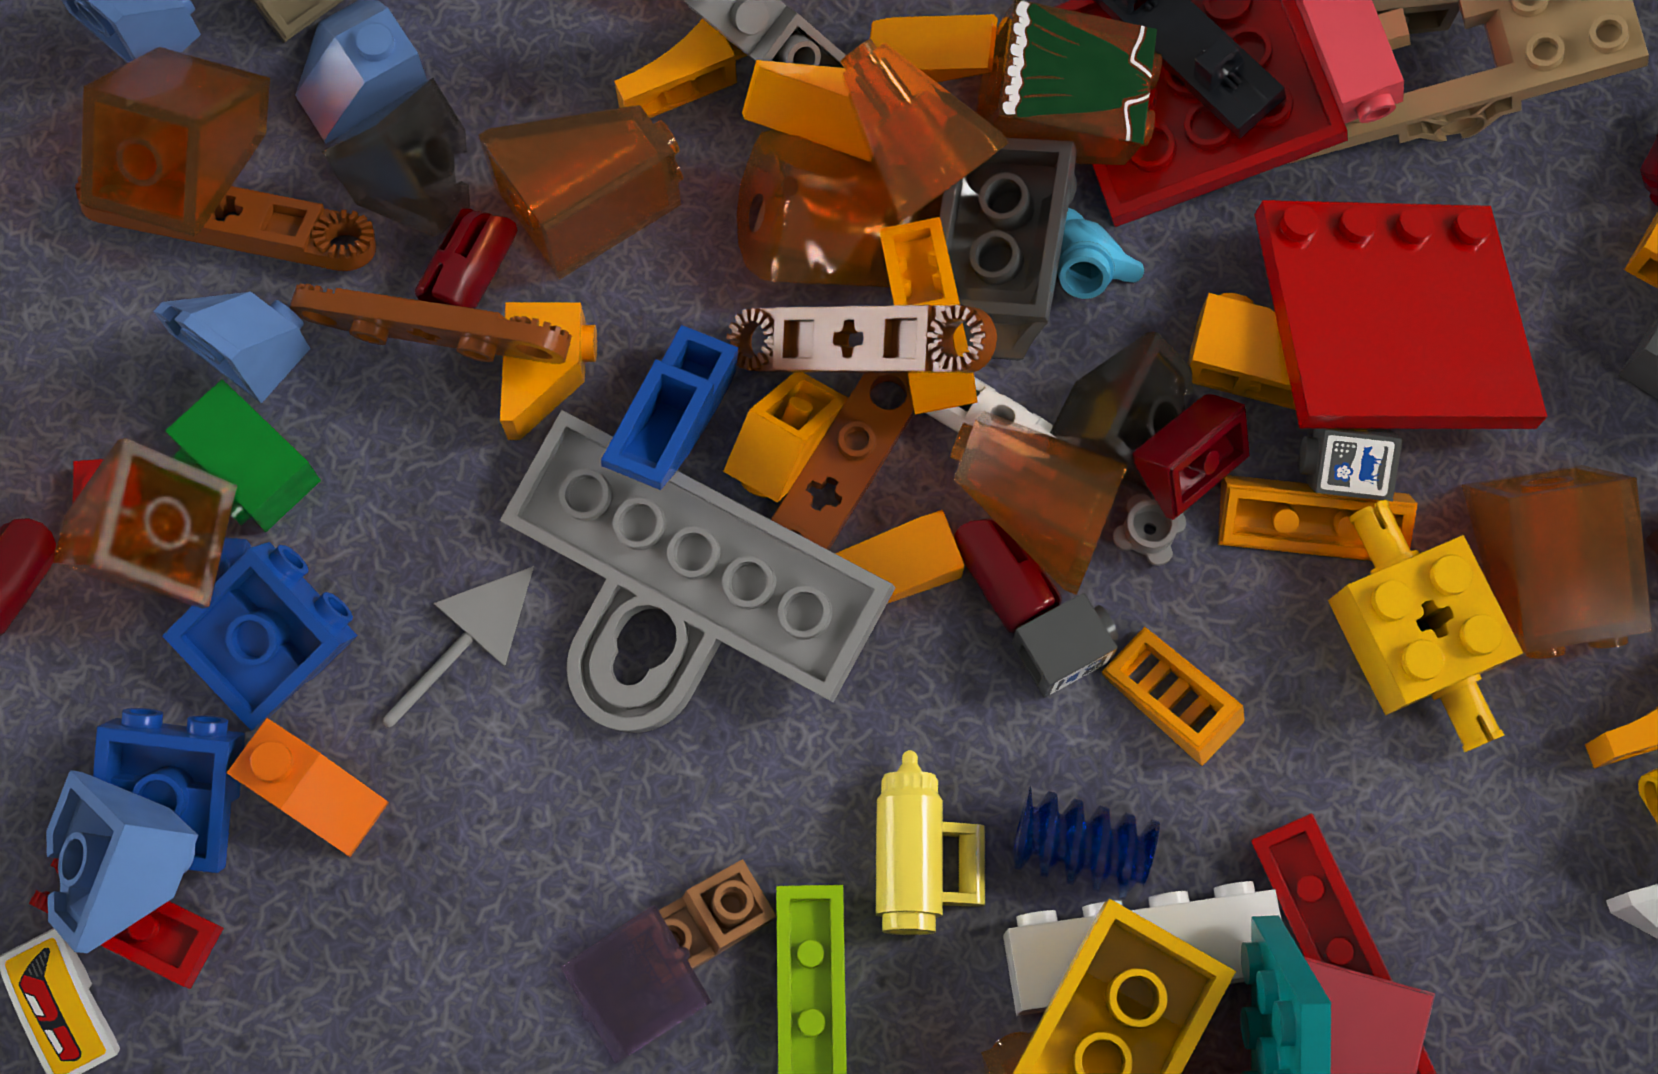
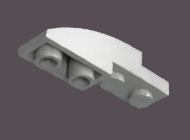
[682,0,862,70]

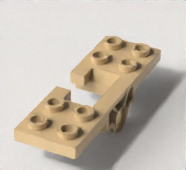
[1287,0,1649,164]

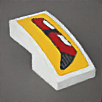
[0,928,120,1074]

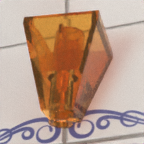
[840,39,1009,225]
[53,438,237,609]

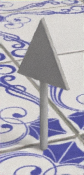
[383,566,534,727]

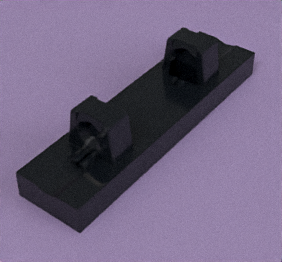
[1093,0,1286,139]

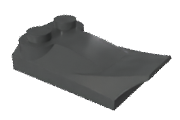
[940,135,1077,361]

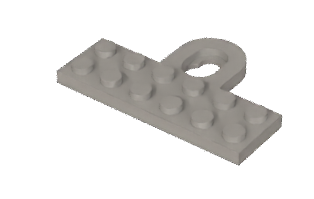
[500,410,896,733]

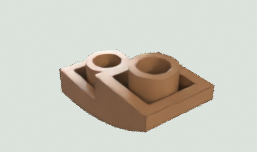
[622,859,777,992]

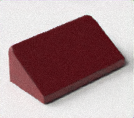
[1133,394,1250,520]

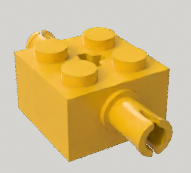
[1328,500,1523,752]

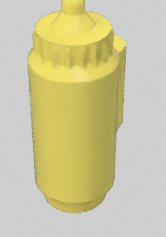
[876,750,985,935]

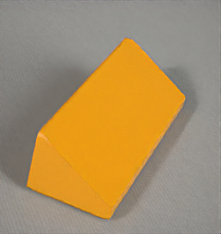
[1218,475,1418,561]

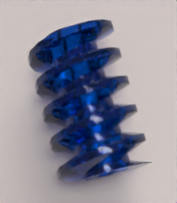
[1013,785,1160,900]

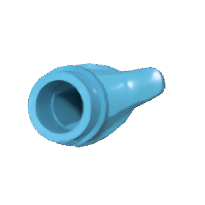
[1057,208,1144,299]

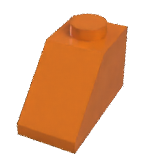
[226,718,389,857]

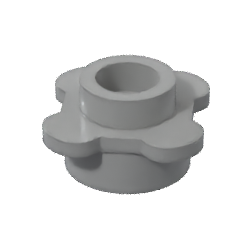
[1113,494,1186,566]

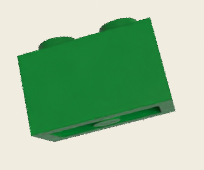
[165,379,321,533]

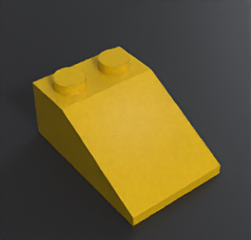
[1012,899,1236,1074]

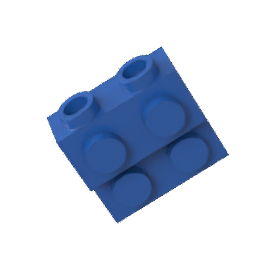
[162,542,358,731]
[93,708,245,873]

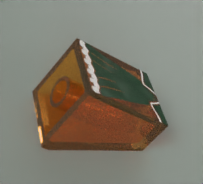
[973,0,1162,165]

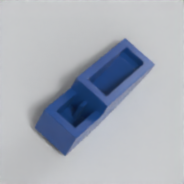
[601,325,738,490]

